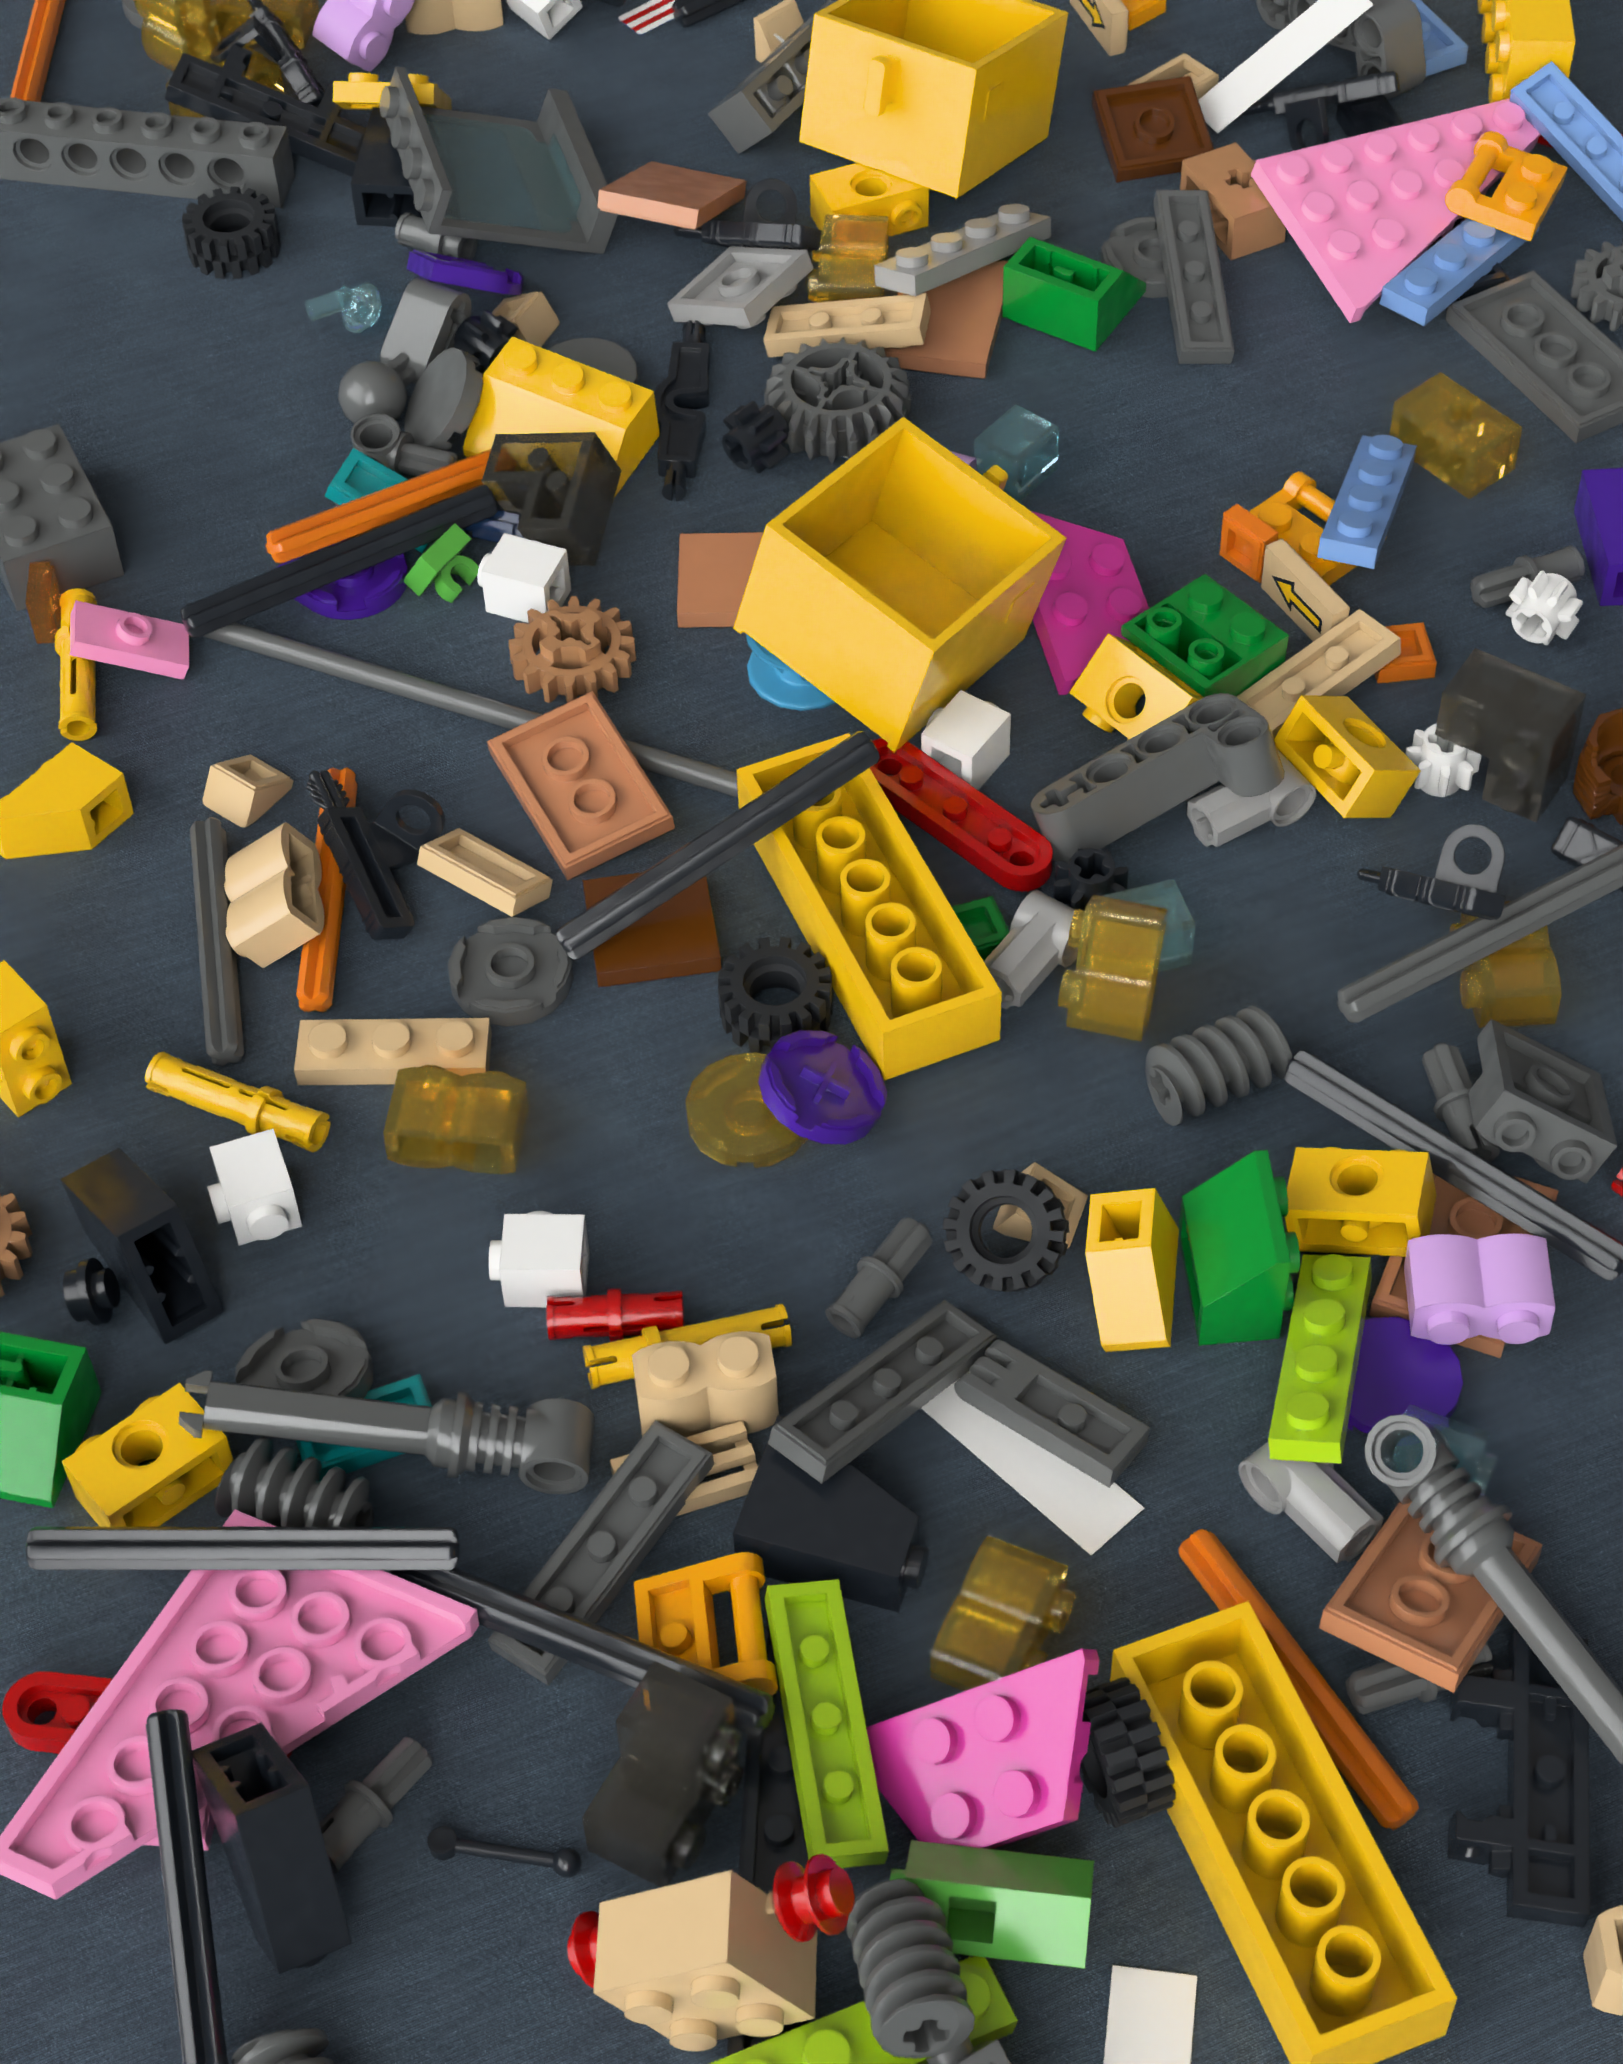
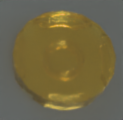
[685,1052,808,1168]

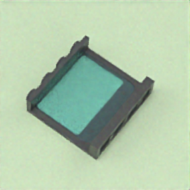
[380,66,618,254]

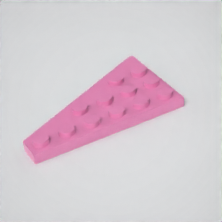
[1251,98,1540,323]
[0,1510,479,1900]

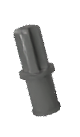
[1470,545,1585,608]
[1422,1043,1500,1162]
[825,1217,933,1338]
[1345,1642,1493,1714]
[319,1737,433,1873]

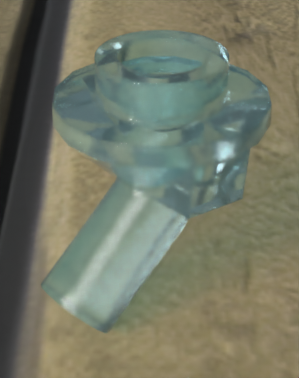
[305,282,382,334]

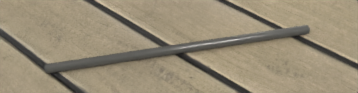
[202,623,738,798]

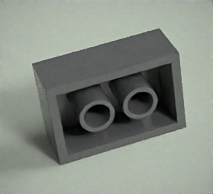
[0,424,124,611]

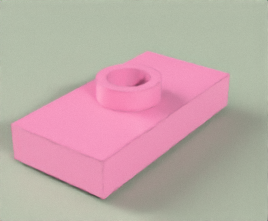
[70,600,189,680]

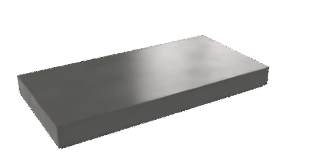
[1445,270,1623,443]

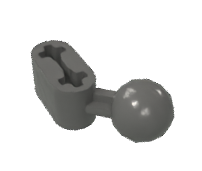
[338,277,472,424]

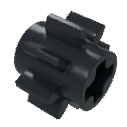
[454,310,518,377]
[722,401,790,473]
[1053,848,1129,924]

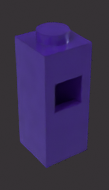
[1574,468,1623,606]

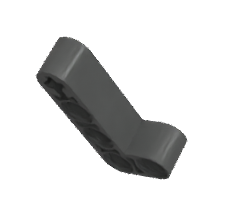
[1256,0,1426,101]
[1031,693,1285,863]

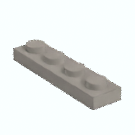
[874,204,1051,296]

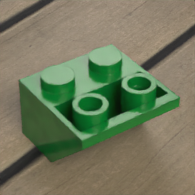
[1002,237,1146,352]
[1121,574,1289,697]
[1179,1150,1300,1346]
[0,1331,102,1509]

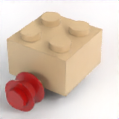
[567,1854,855,2051]

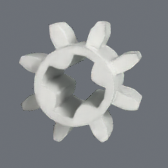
[1505,571,1583,645]
[1405,723,1482,797]

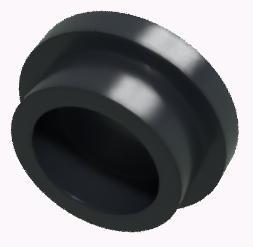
[63,1257,120,1325]

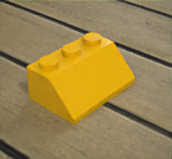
[463,337,660,512]

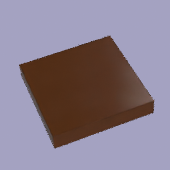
[1091,76,1214,183]
[583,872,721,987]

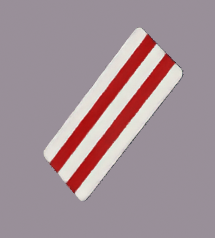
[618,0,675,35]

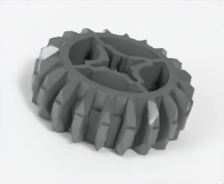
[764,337,911,464]

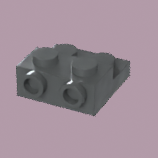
[1468,1019,1617,1184]

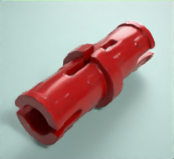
[546,1288,685,1342]

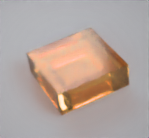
[25,561,61,644]

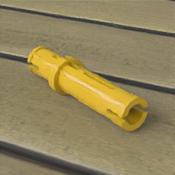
[55,588,97,741]
[145,1052,330,1153]
[583,1303,792,1389]

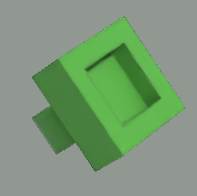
[404,523,479,603]

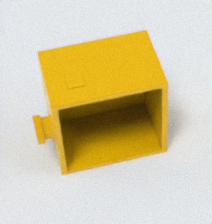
[799,0,1069,198]
[733,417,1067,752]

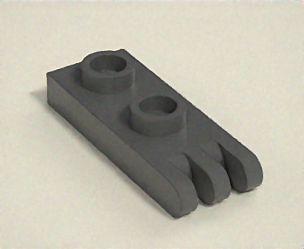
[954,1340,1150,1488]

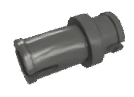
[395,212,477,260]

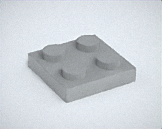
[667,246,814,329]

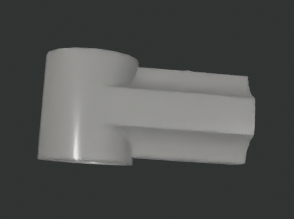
[1187,749,1316,847]
[984,890,1093,1010]
[1238,1442,1384,1563]

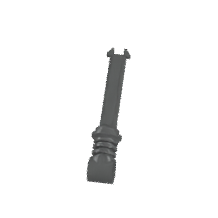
[179,1370,595,1494]
[1364,1414,1623,1764]

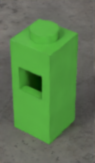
[890,1840,1094,1969]

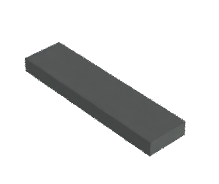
[1153,190,1235,364]
[768,1300,997,1484]
[488,1420,715,1686]

